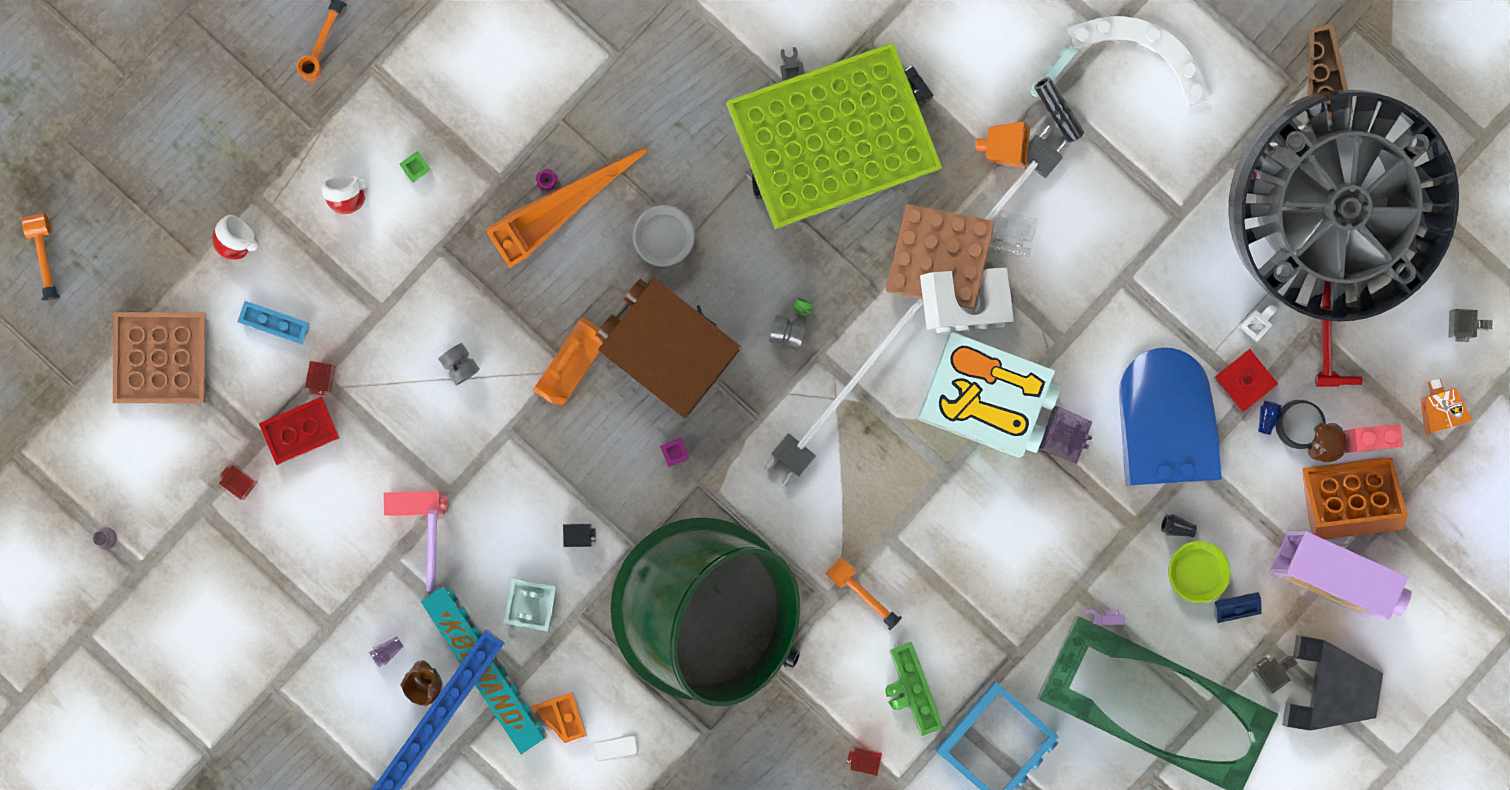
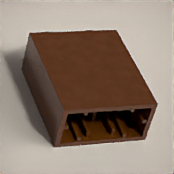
[595,278,742,418]

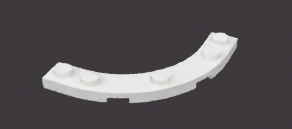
[1067,16,1211,107]

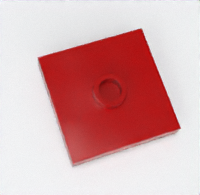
[1214,349,1278,412]

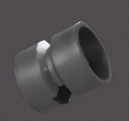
[769,314,807,350]
[438,343,480,385]

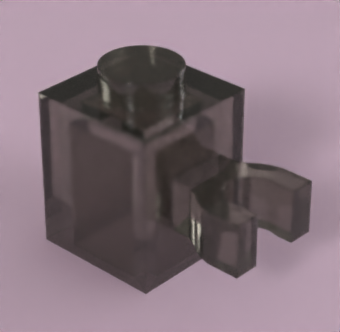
[1448,309,1493,342]
[1252,655,1298,694]

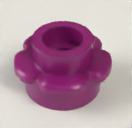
[536,169,558,191]

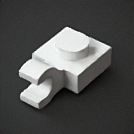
[1240,303,1278,342]

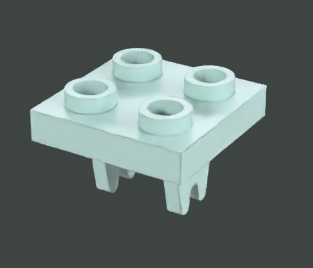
[503,578,557,632]

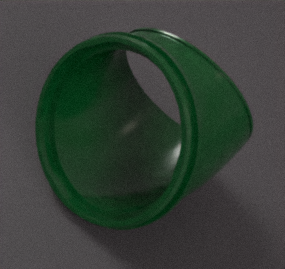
[611,517,800,707]

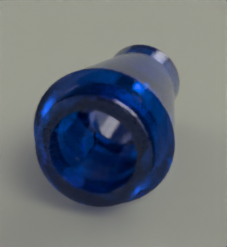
[1258,400,1282,435]

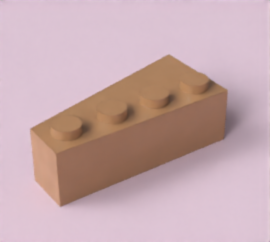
[1306,23,1353,125]

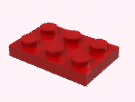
[259,396,340,465]

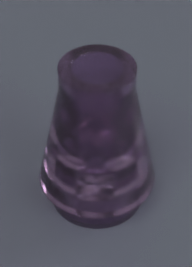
[93,527,117,550]
[369,636,404,667]

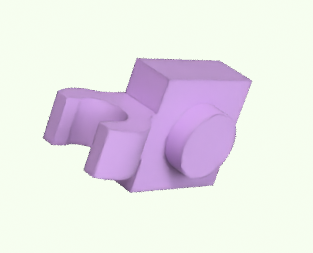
[1084,609,1125,626]

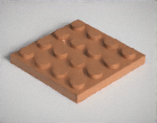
[886,204,995,310]
[113,312,206,403]

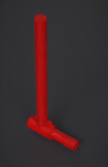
[1315,280,1363,387]

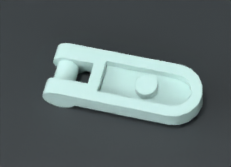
[1030,45,1078,98]

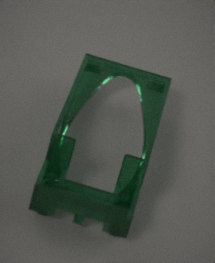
[1037,616,1278,790]

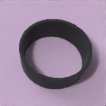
[1275,400,1326,449]

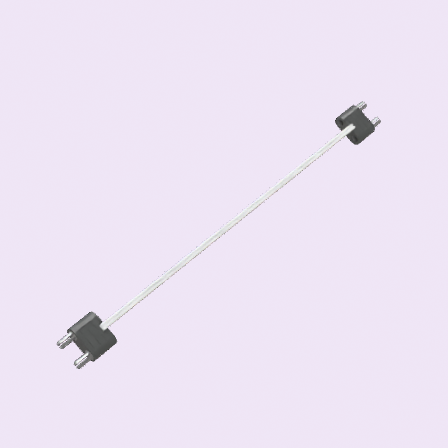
[764,125,1070,486]

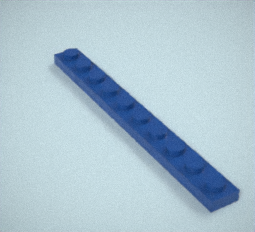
[372,630,505,790]

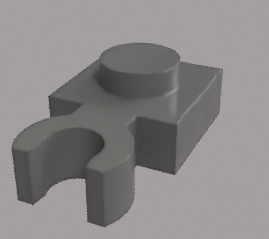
[780,47,804,81]

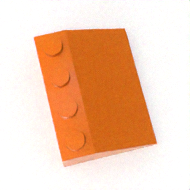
[1302,458,1408,539]

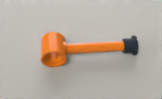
[296,0,347,82]
[22,212,60,301]
[825,557,902,630]

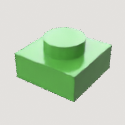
[400,151,431,183]

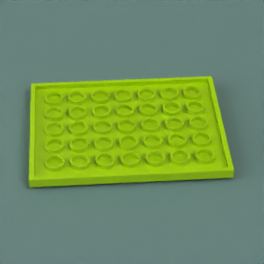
[726,43,942,230]

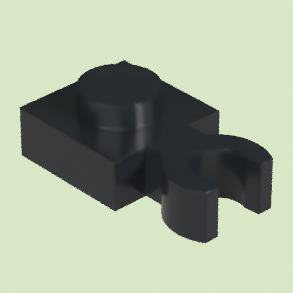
[905,65,934,104]

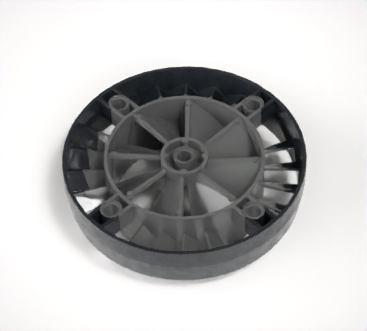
[1228,90,1459,322]

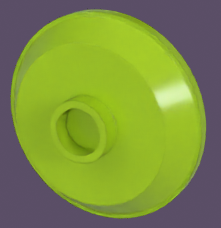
[1168,541,1231,603]

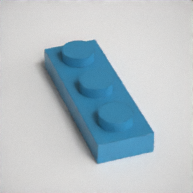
[237,301,310,345]

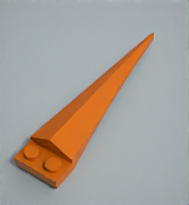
[485,148,648,268]

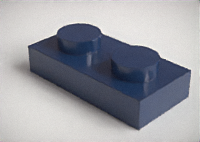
[1214,592,1262,623]

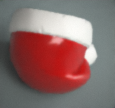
[322,175,366,215]
[212,215,258,260]

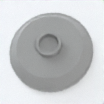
[633,205,694,267]

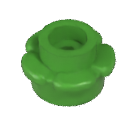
[792,298,813,316]

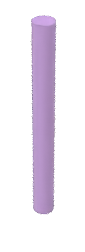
[426,509,437,591]

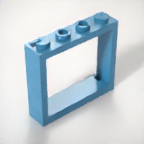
[936,681,1059,790]

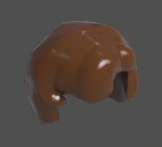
[1307,423,1347,463]
[400,660,443,706]

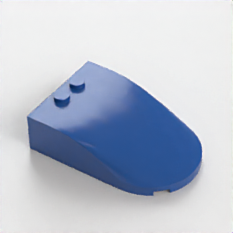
[1119,348,1222,486]

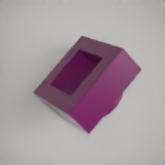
[660,438,690,467]

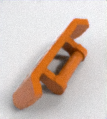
[533,318,603,405]

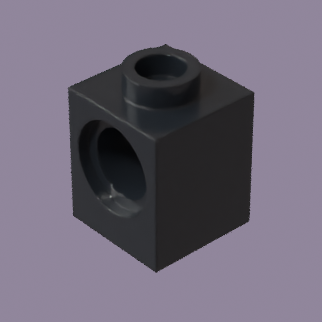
[563,524,596,547]

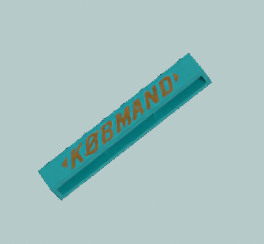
[420,586,546,754]

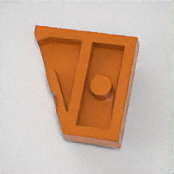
[531,692,588,743]

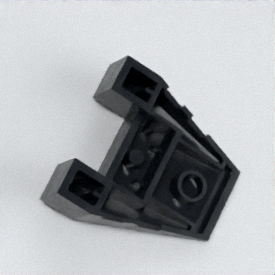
[1282,635,1383,731]

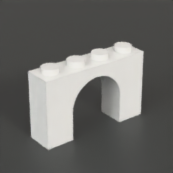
[920,268,1014,333]

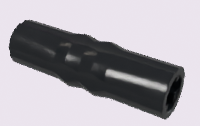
[1034,77,1084,142]

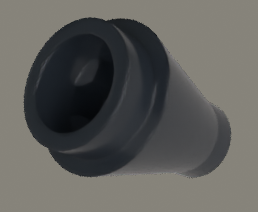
[1161,514,1197,538]

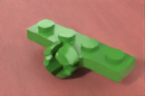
[885,642,943,736]

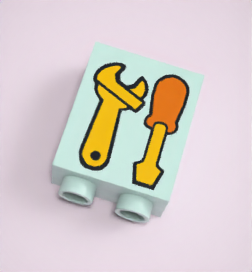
[917,332,1061,458]

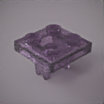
[1039,406,1092,464]

